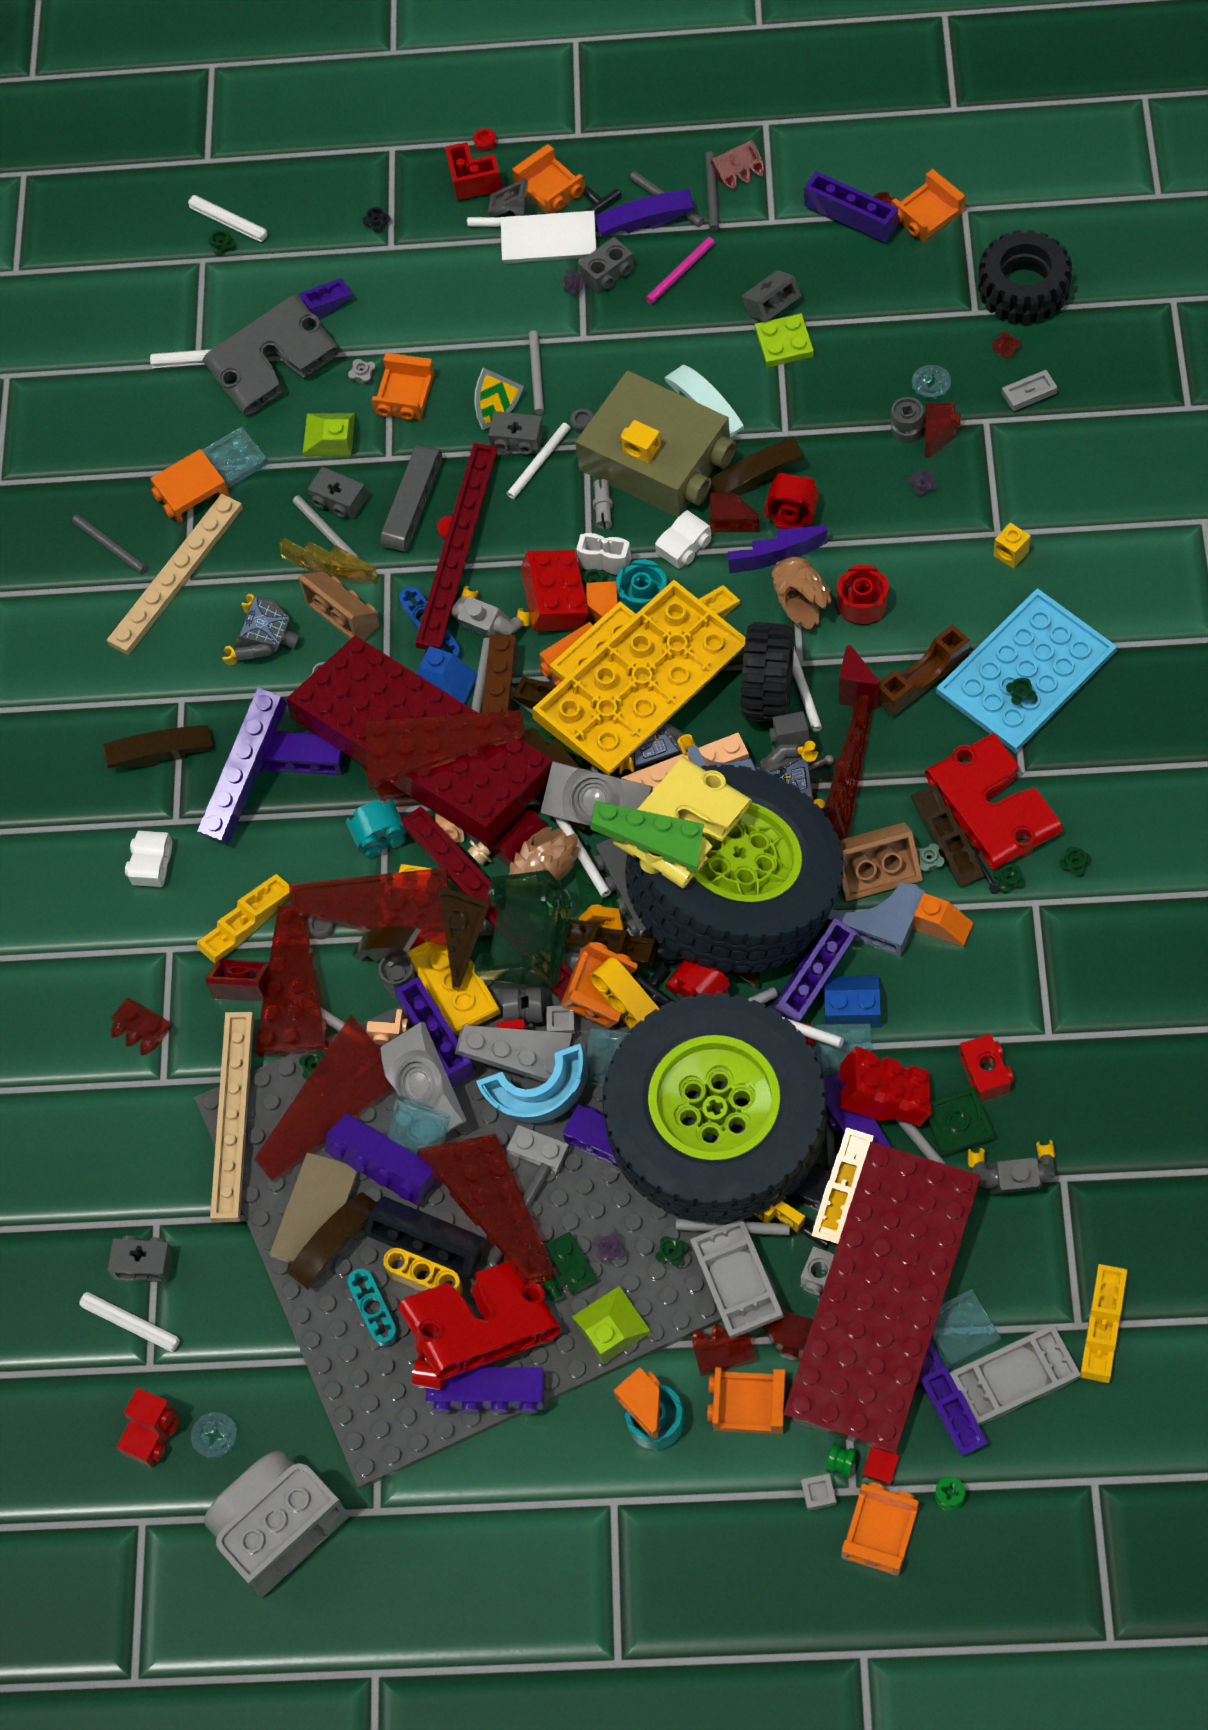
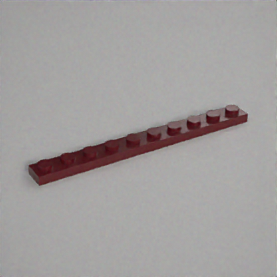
[415,443,498,650]
[401,806,573,1002]

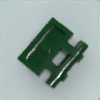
[527,1231,596,1303]

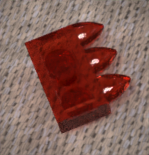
[710,140,764,190]
[110,997,172,1056]
[692,1324,756,1376]

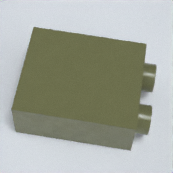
[575,370,736,517]

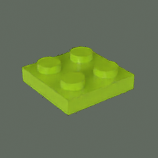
[755,313,814,368]

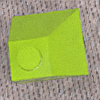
[302,413,355,456]
[572,1286,651,1364]

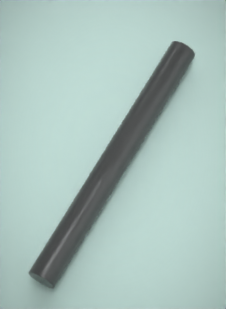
[705,151,719,231]
[629,171,704,227]
[72,514,147,574]
[487,1164,550,1266]

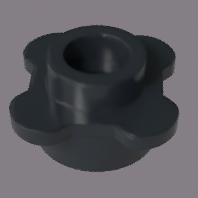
[362,207,390,231]

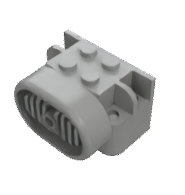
[204,1451,350,1599]

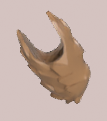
[772,557,831,629]
[506,827,580,902]

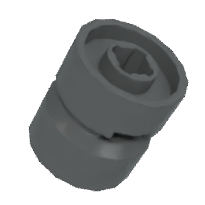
[891,397,924,443]
[378,954,417,999]
[503,987,544,1023]

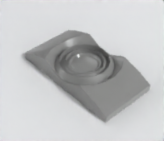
[540,761,653,825]
[380,1022,467,1146]
[690,1220,784,1339]
[950,1324,1081,1425]

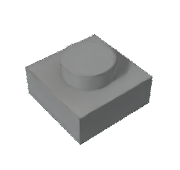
[546,1006,575,1034]
[801,1474,836,1511]

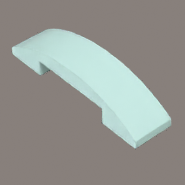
[664,364,744,438]

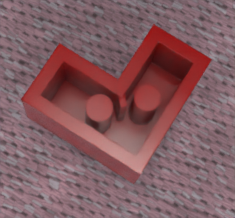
[445,142,502,200]
[116,1387,179,1468]

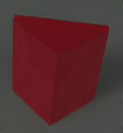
[839,645,880,710]
[484,810,547,867]
[205,959,271,1001]

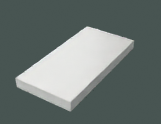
[501,211,596,264]

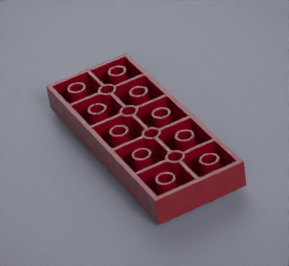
[287,635,553,846]
[783,1141,981,1455]

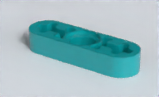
[347,1269,398,1347]

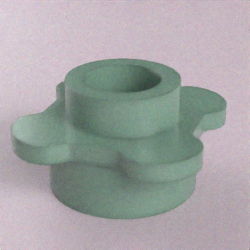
[916,843,944,872]

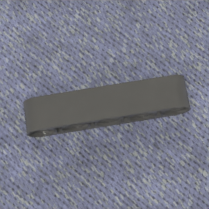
[380,445,442,551]

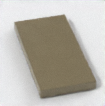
[269,1153,359,1263]

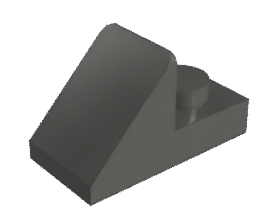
[487,179,528,217]

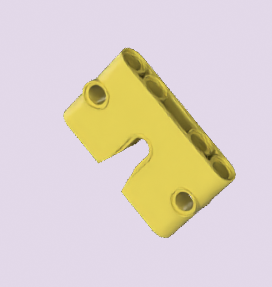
[613,756,752,889]

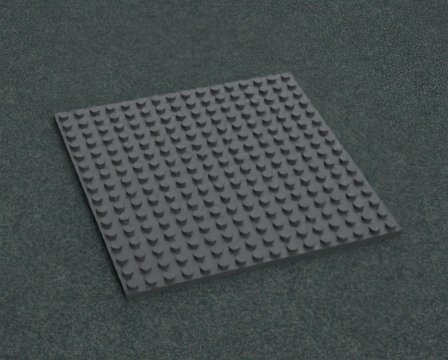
[195,943,778,1490]

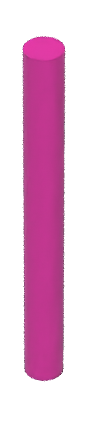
[646,237,715,304]

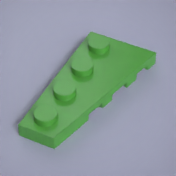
[590,801,704,874]

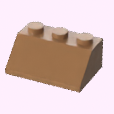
[298,571,380,640]
[840,822,923,902]

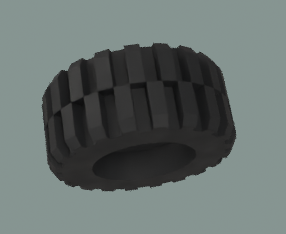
[978,230,1072,325]
[741,622,794,723]

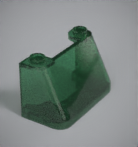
[474,870,572,988]

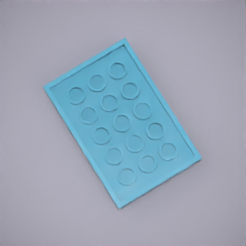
[936,588,1117,753]

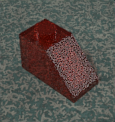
[925,403,960,458]
[709,492,760,532]
[762,1310,813,1360]

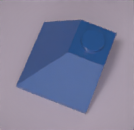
[417,646,477,704]

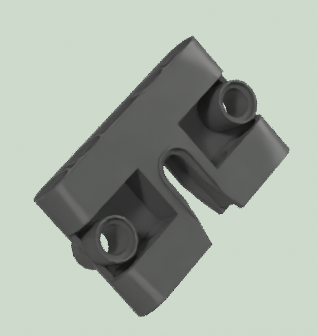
[203,295,340,416]

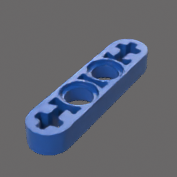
[399,587,461,659]

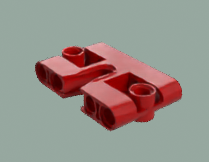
[924,733,1063,871]
[398,1259,561,1380]

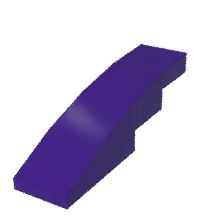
[595,189,695,238]
[299,278,353,319]
[728,525,827,574]
[919,1342,987,1456]

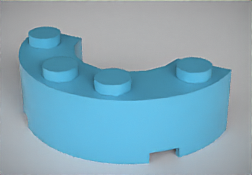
[476,1044,589,1123]

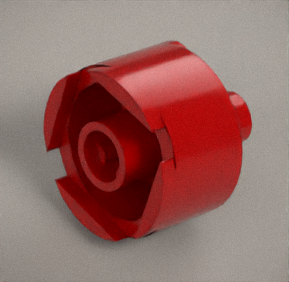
[764,473,819,529]
[837,564,889,624]
[665,959,731,998]

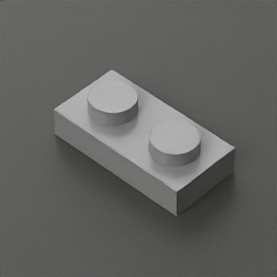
[1002,370,1058,411]
[507,1125,569,1172]

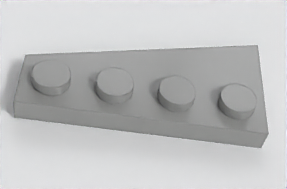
[455,1025,572,1083]

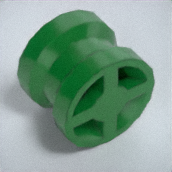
[826,1443,856,1478]
[935,1476,965,1512]

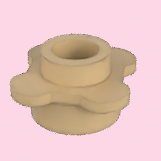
[467,840,493,865]

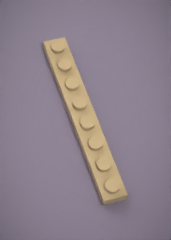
[107,494,243,656]
[210,1012,254,1222]

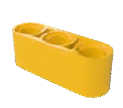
[590,957,660,1029]
[383,1248,463,1295]

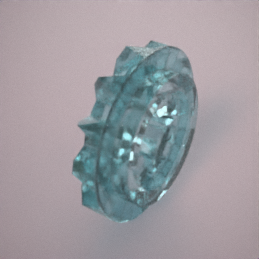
[912,365,951,400]
[191,1412,237,1458]

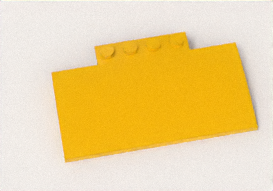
[532,580,746,775]

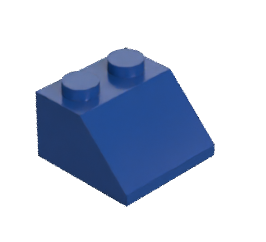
[824,976,880,1029]

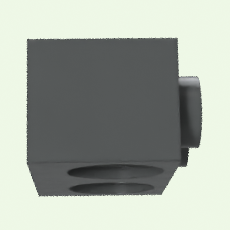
[578,237,634,294]

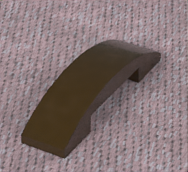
[287,1192,377,1290]

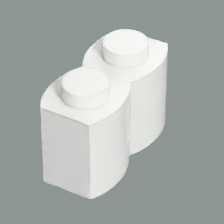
[655,510,711,569]
[576,533,631,575]
[125,831,173,887]

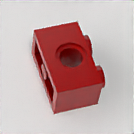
[959,1034,1014,1102]

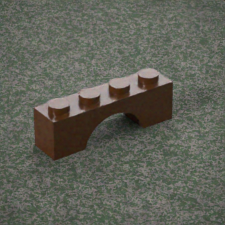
[879,624,971,717]
[481,634,518,727]

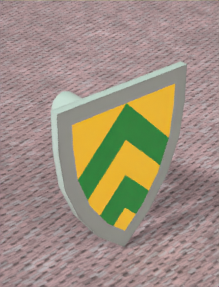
[474,368,524,430]

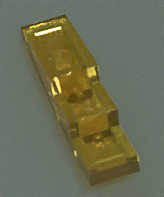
[278,537,379,584]

